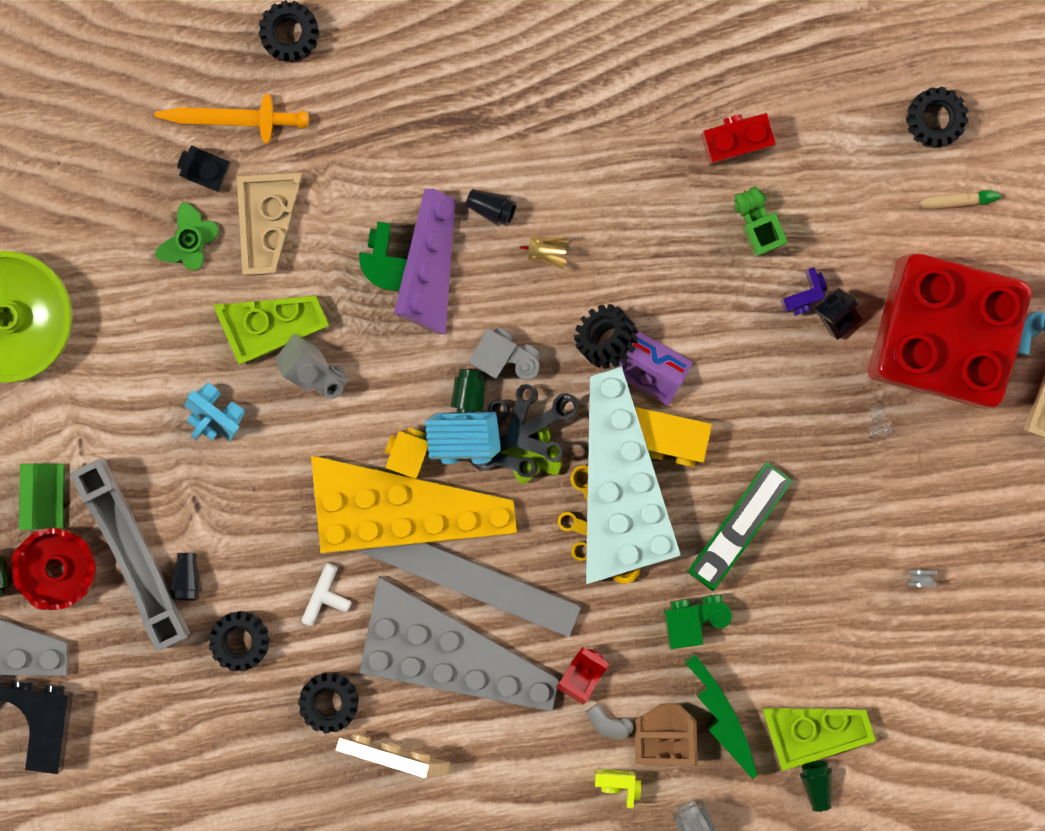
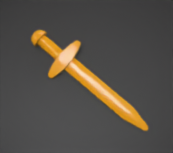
[154,94,310,143]

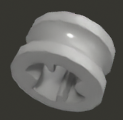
[907,569,938,587]

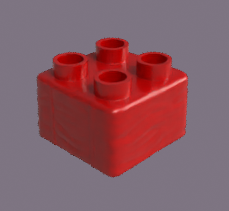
[867,253,1032,409]

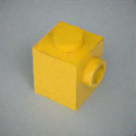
[384,427,429,479]

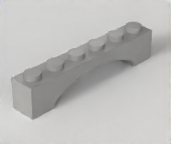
[69,458,191,652]

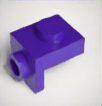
[781,267,828,316]

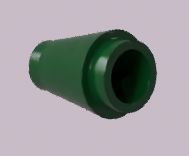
[800,760,832,812]

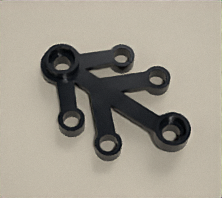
[469,384,581,478]

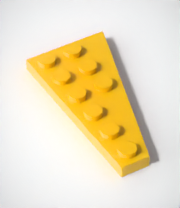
[311,456,517,554]

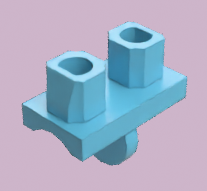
[184,383,245,442]

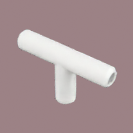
[301,563,351,626]

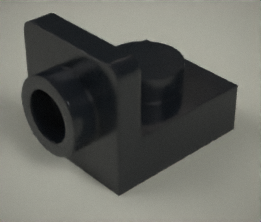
[177,145,231,193]

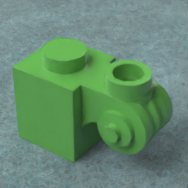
[734,186,788,258]

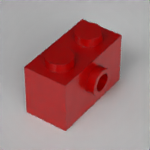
[701,113,776,166]

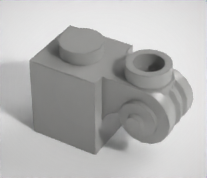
[468,326,542,380]
[275,334,348,399]
[673,800,716,831]

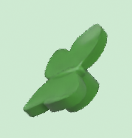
[155,202,219,271]

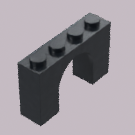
[0,680,73,774]

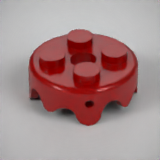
[11,528,97,610]

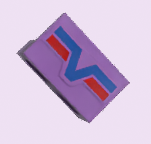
[614,331,693,406]

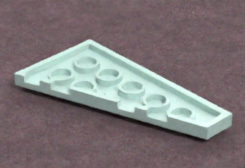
[586,366,680,584]

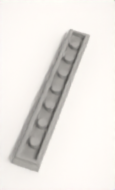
[358,544,581,637]

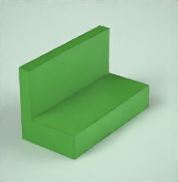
[19,463,65,530]

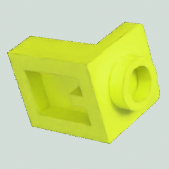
[594,769,641,808]

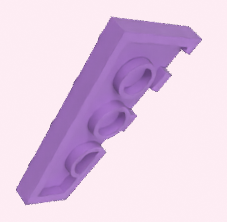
[394,189,455,335]

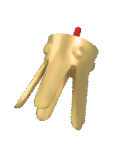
[520,235,569,270]

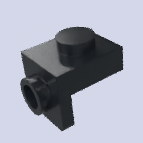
[814,288,862,340]

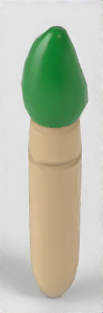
[920,190,1001,209]

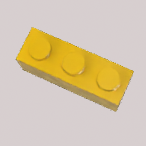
[635,407,712,467]

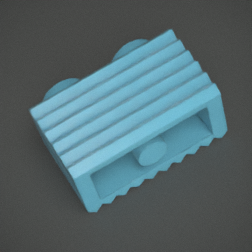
[425,412,501,464]

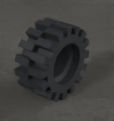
[258,0,319,63]
[906,87,968,148]
[574,304,639,369]
[209,611,270,672]
[298,672,359,734]

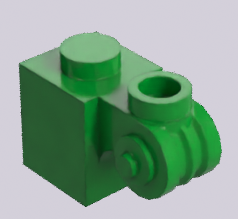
[664,594,732,649]

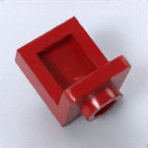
[556,647,610,705]

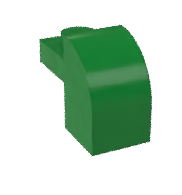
[359,221,407,293]

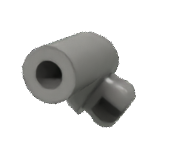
[585,703,633,740]

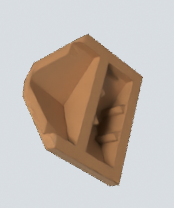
[634,703,698,766]

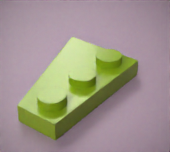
[213,296,330,365]
[761,707,876,771]

